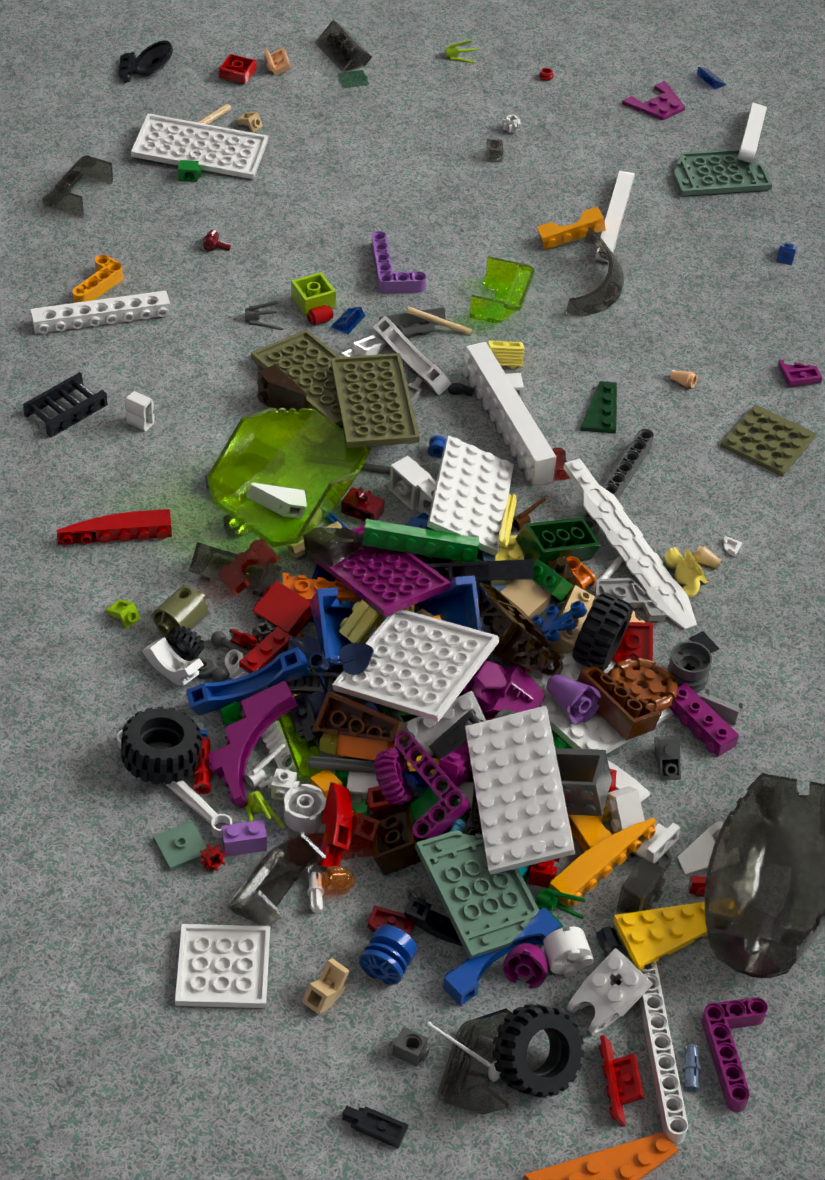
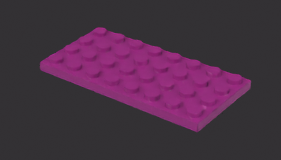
[305,525,451,617]

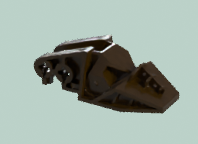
[476,582,565,676]

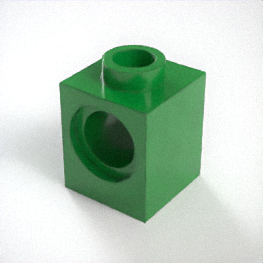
[178,160,202,182]

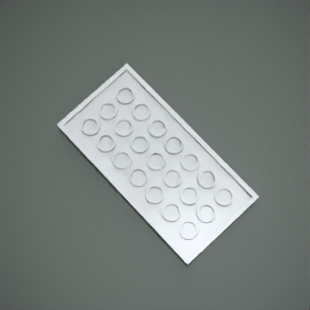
[131,114,268,180]
[427,435,514,556]
[465,706,575,875]

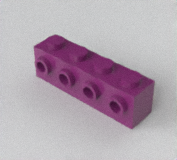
[669,683,739,757]
[439,741,473,787]

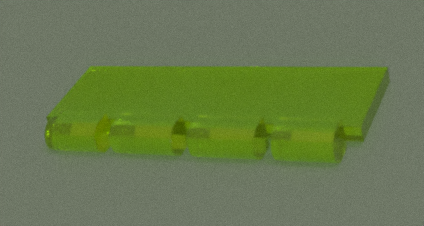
[278,712,325,779]

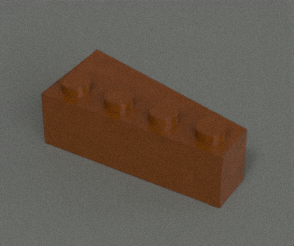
[577,666,662,740]
[313,692,408,742]

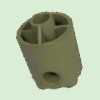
[153,585,209,637]

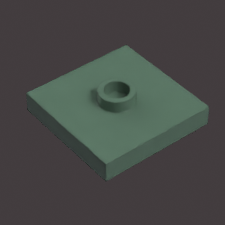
[153,821,207,871]

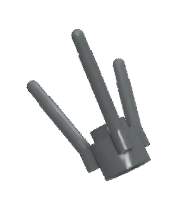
[245,301,283,330]

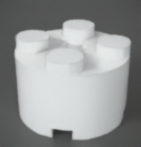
[284,784,326,834]
[543,927,594,978]

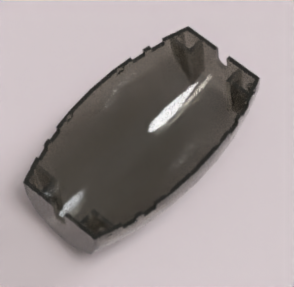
[704,773,825,978]

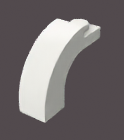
[142,637,204,685]

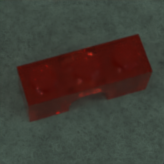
[218,538,279,596]

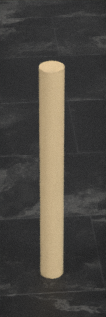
[406,306,472,335]

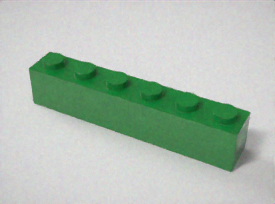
[362,519,479,562]

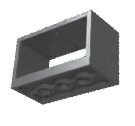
[555,748,612,816]

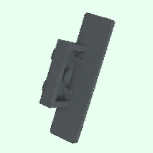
[379,307,446,337]

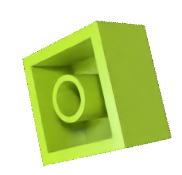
[291,272,336,316]

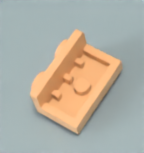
[264,47,291,75]

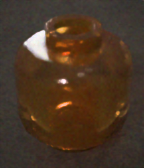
[322,866,355,895]

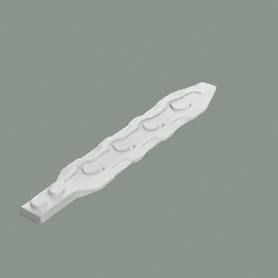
[563,458,697,630]

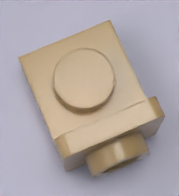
[235,112,263,132]

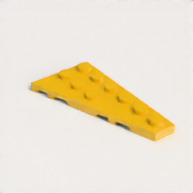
[612,898,740,970]

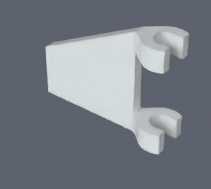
[677,821,739,875]

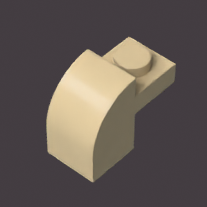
[302,958,350,1014]

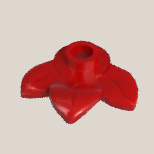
[229,629,258,649]

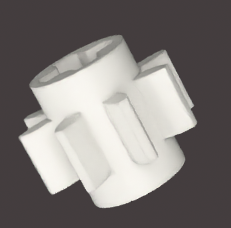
[502,115,521,133]

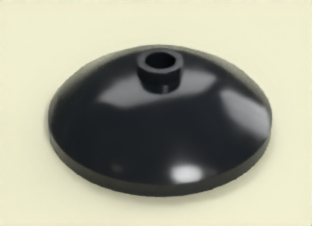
[135,40,173,75]

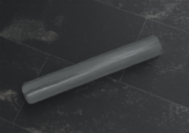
[308,756,376,774]

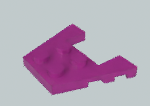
[622,81,685,120]

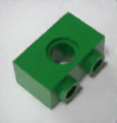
[533,559,573,601]

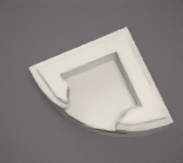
[723,536,742,557]

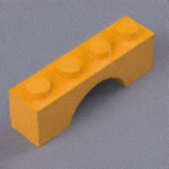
[537,206,606,249]

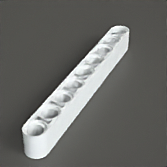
[595,171,635,263]
[639,962,688,1145]

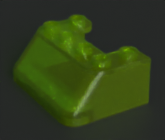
[469,256,535,323]

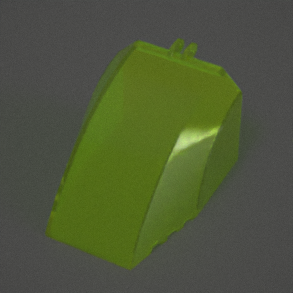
[207,408,371,547]

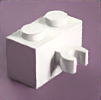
[607,786,645,833]

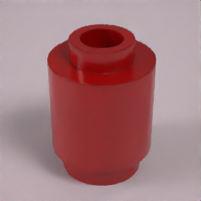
[307,305,333,326]

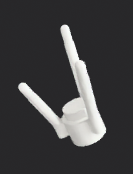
[244,744,285,789]

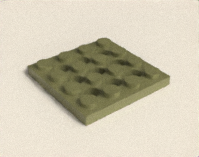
[720,404,817,477]

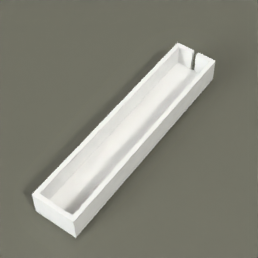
[463,342,556,486]

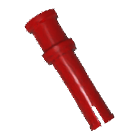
[192,737,212,794]

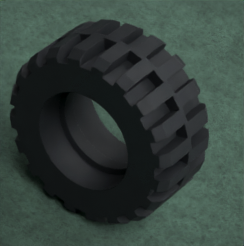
[572,592,633,671]
[121,707,202,785]
[492,1004,584,1098]

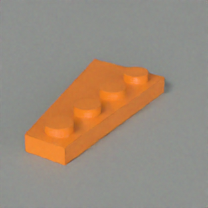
[282,572,362,603]

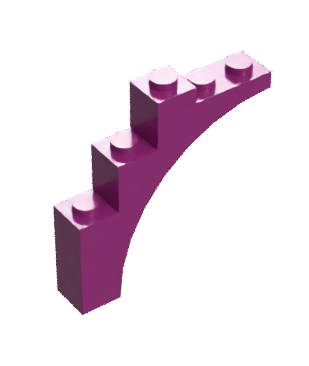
[208,681,298,809]

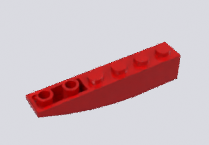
[57,509,172,545]

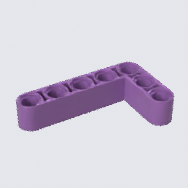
[372,231,427,294]

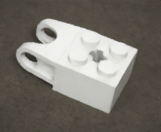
[389,456,436,515]
[567,948,653,1035]

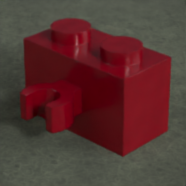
[341,487,385,522]

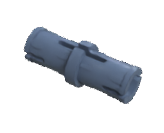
[683,1044,701,1092]

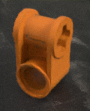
[566,556,596,590]

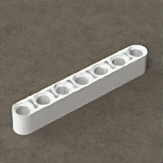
[737,103,767,164]

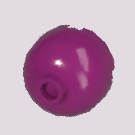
[503,943,549,989]

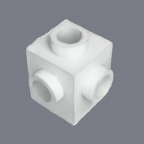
[268,768,300,801]

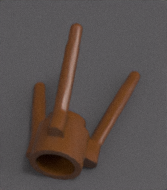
[512,497,547,531]

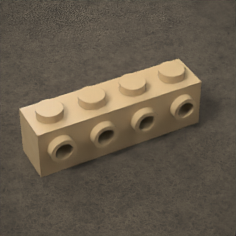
[550,585,595,654]

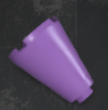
[546,674,601,724]

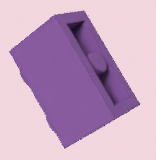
[221,820,267,857]

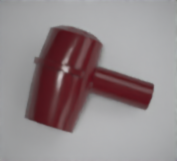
[203,230,231,251]

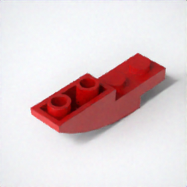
[317,782,353,871]

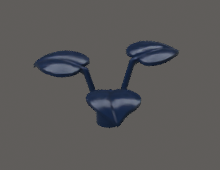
[289,637,374,721]

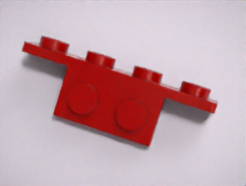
[598,1035,644,1127]

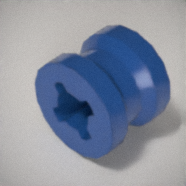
[428,435,446,457]

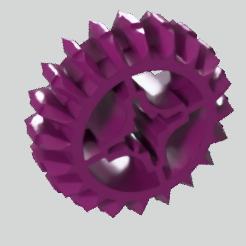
[374,748,414,805]

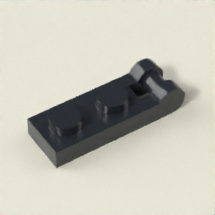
[428,709,484,760]

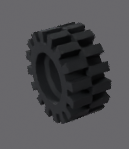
[166,626,204,661]

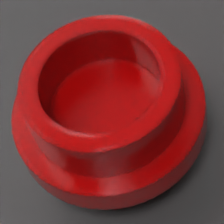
[539,68,554,80]

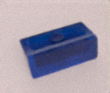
[697,66,727,89]
[331,307,365,334]

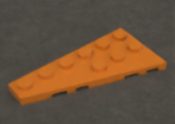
[524,1132,679,1180]

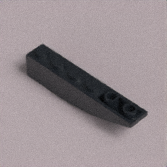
[427,559,534,582]

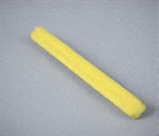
[498,494,517,548]

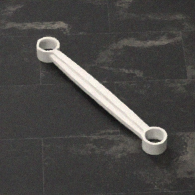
[117,729,232,838]

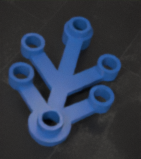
[531,601,587,642]

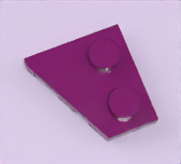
[778,360,823,387]

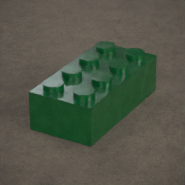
[515,517,601,564]

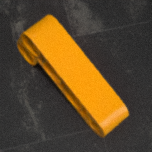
[72,255,123,303]

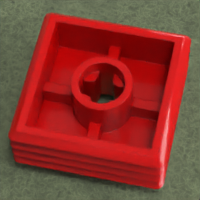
[218,54,257,84]

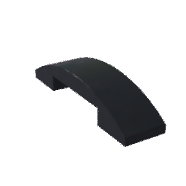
[404,896,463,947]

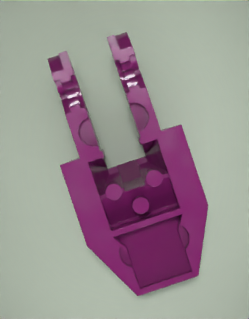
[457,660,546,720]

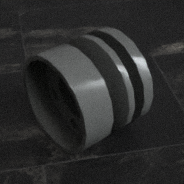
[668,641,712,693]

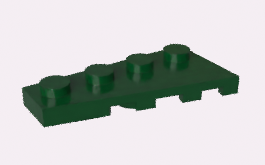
[580,381,617,434]

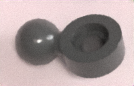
[197,659,229,682]

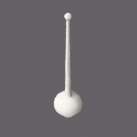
[427,1022,501,1082]

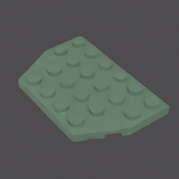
[673,148,773,196]
[415,831,539,959]

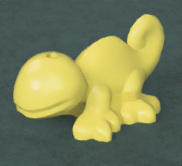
[664,547,708,598]

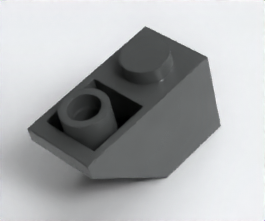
[654,736,681,780]

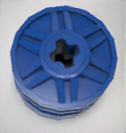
[359,925,417,985]

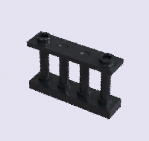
[23,372,108,438]

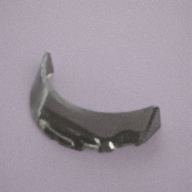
[565,228,624,317]

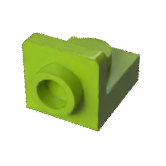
[106,599,140,628]

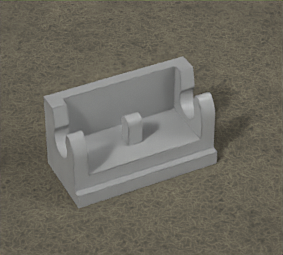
[701,688,744,724]

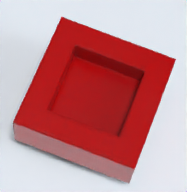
[689,876,713,897]

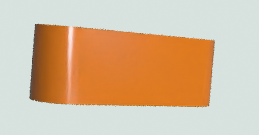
[335,734,396,761]

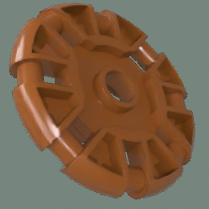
[608,658,678,711]

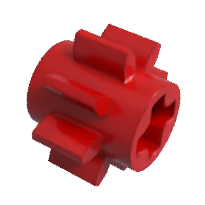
[198,844,226,871]

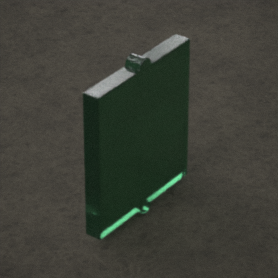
[338,70,369,88]

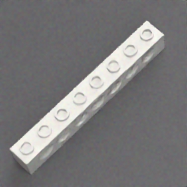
[31,291,171,334]

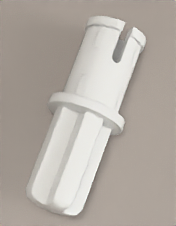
[307,872,324,913]

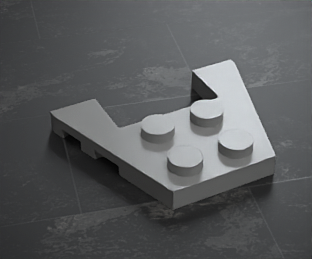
[594,578,667,621]

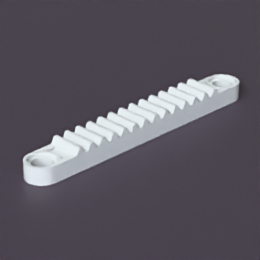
[224,649,300,772]

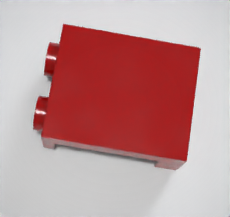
[253,580,312,637]

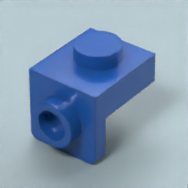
[776,242,797,265]

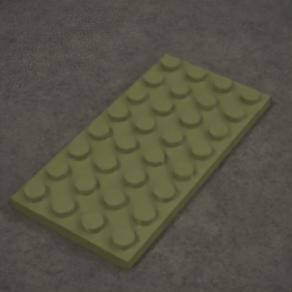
[251,329,342,429]
[331,353,420,448]

